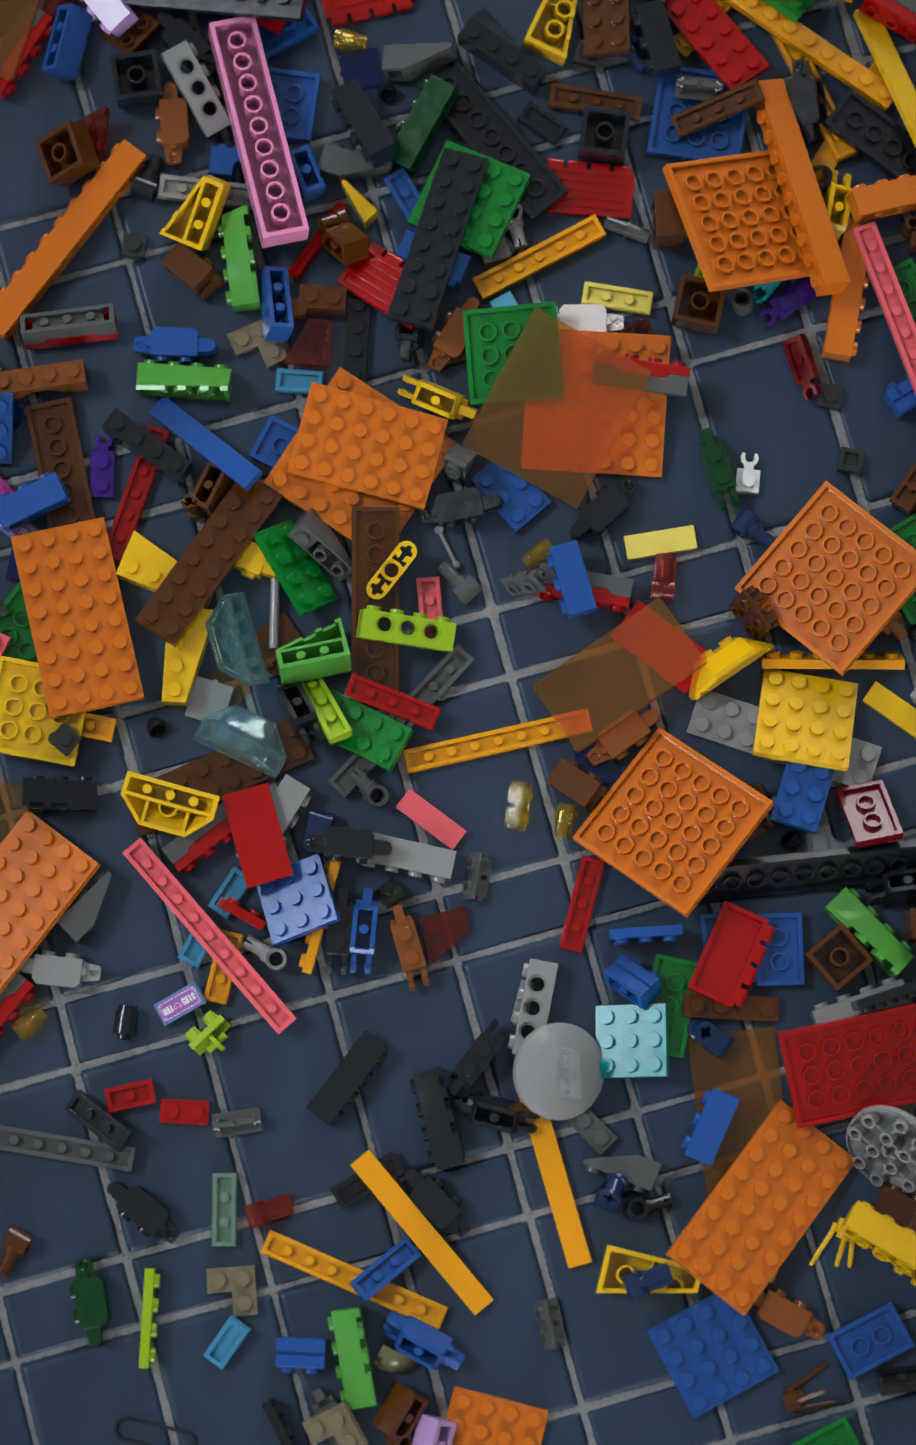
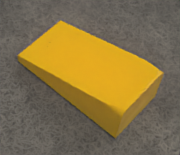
[341,179,378,228]

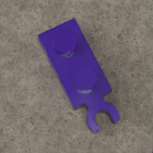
[758,277,817,329]
[90,435,116,499]

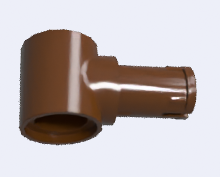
[0,1226,34,1277]

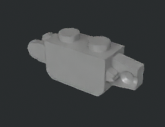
[19,950,102,989]

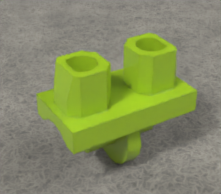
[185,1010,231,1056]

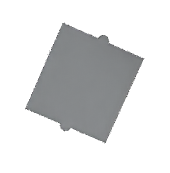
[185,676,235,727]

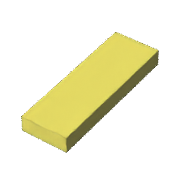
[581,281,654,317]
[623,525,697,561]

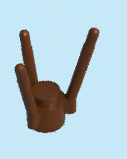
[781,1362,837,1413]

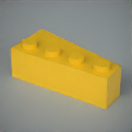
[521,0,577,67]
[116,530,213,609]
[162,609,218,706]
[595,1244,700,1293]

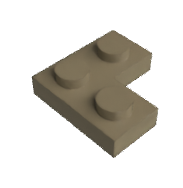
[227,320,289,369]
[206,1265,258,1316]
[302,1400,369,1445]

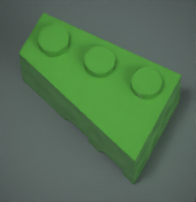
[275,617,352,685]

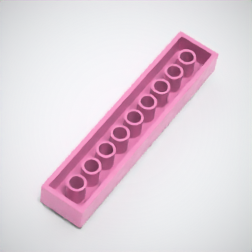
[208,17,309,249]

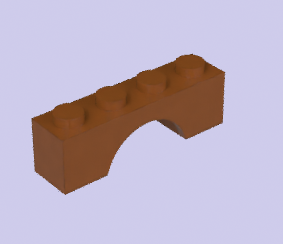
[0,359,89,402]

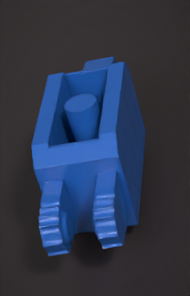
[133,327,218,365]
[350,887,379,974]
[381,1312,465,1370]

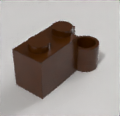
[873,1183,916,1232]
[372,1381,429,1445]

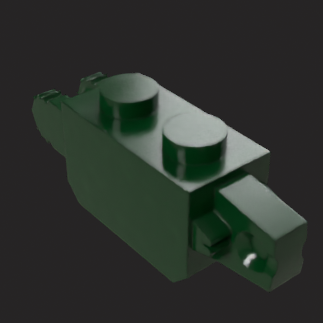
[698,428,740,511]
[70,1258,111,1347]

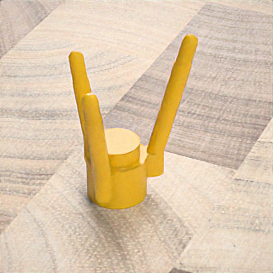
[809,1217,855,1268]

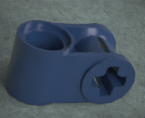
[303,808,335,856]
[687,1018,735,1060]
[593,1172,628,1215]

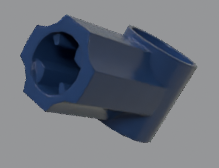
[621,1262,674,1301]

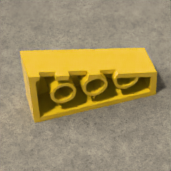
[839,1201,916,1287]

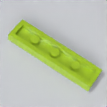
[300,677,352,745]
[139,1267,161,1369]

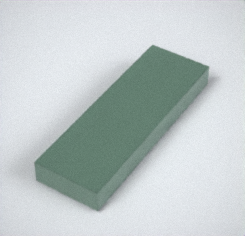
[212,1173,237,1247]

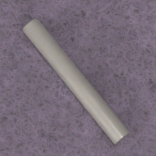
[269,578,280,650]

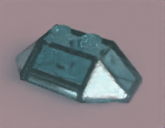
[205,592,270,686]
[193,704,287,779]

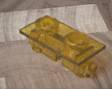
[503,781,533,831]

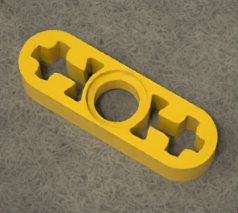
[366,541,417,600]

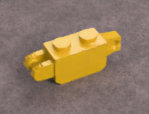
[822,169,852,241]
[397,374,479,420]
[234,542,277,580]

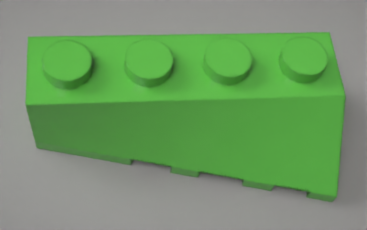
[218,205,261,312]
[136,360,233,402]
[823,887,914,978]
[327,1305,377,1410]

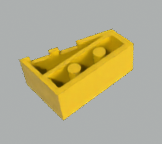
[159,175,232,251]

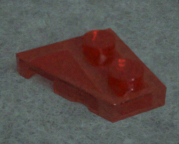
[76,107,110,163]
[284,319,332,368]
[418,906,471,964]

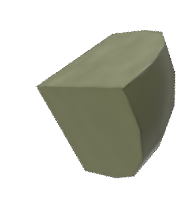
[373,1343,417,1374]

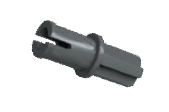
[604,216,651,244]

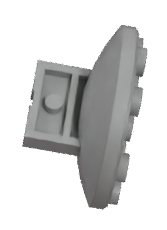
[513,1022,604,1120]
[846,1105,916,1193]

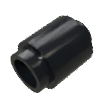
[112,1005,139,1040]

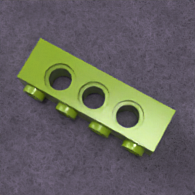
[356,605,457,652]

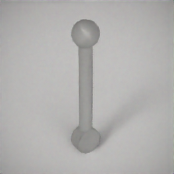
[434,525,461,570]

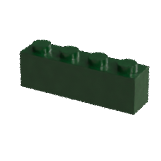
[391,74,460,174]

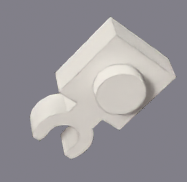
[735,452,760,495]

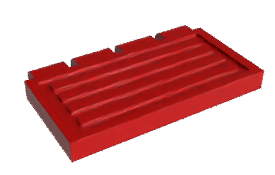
[321,0,416,28]
[545,158,635,221]
[336,242,413,329]
[687,901,775,1008]

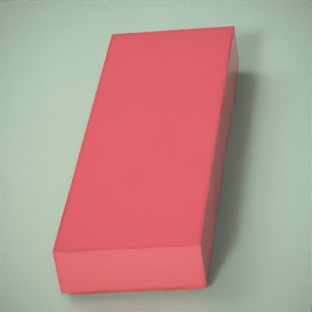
[416,576,443,649]
[395,789,467,850]

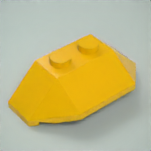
[688,636,774,700]
[121,771,220,838]

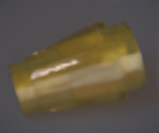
[333,27,367,51]
[521,538,553,569]
[555,802,578,838]
[11,1006,48,1041]

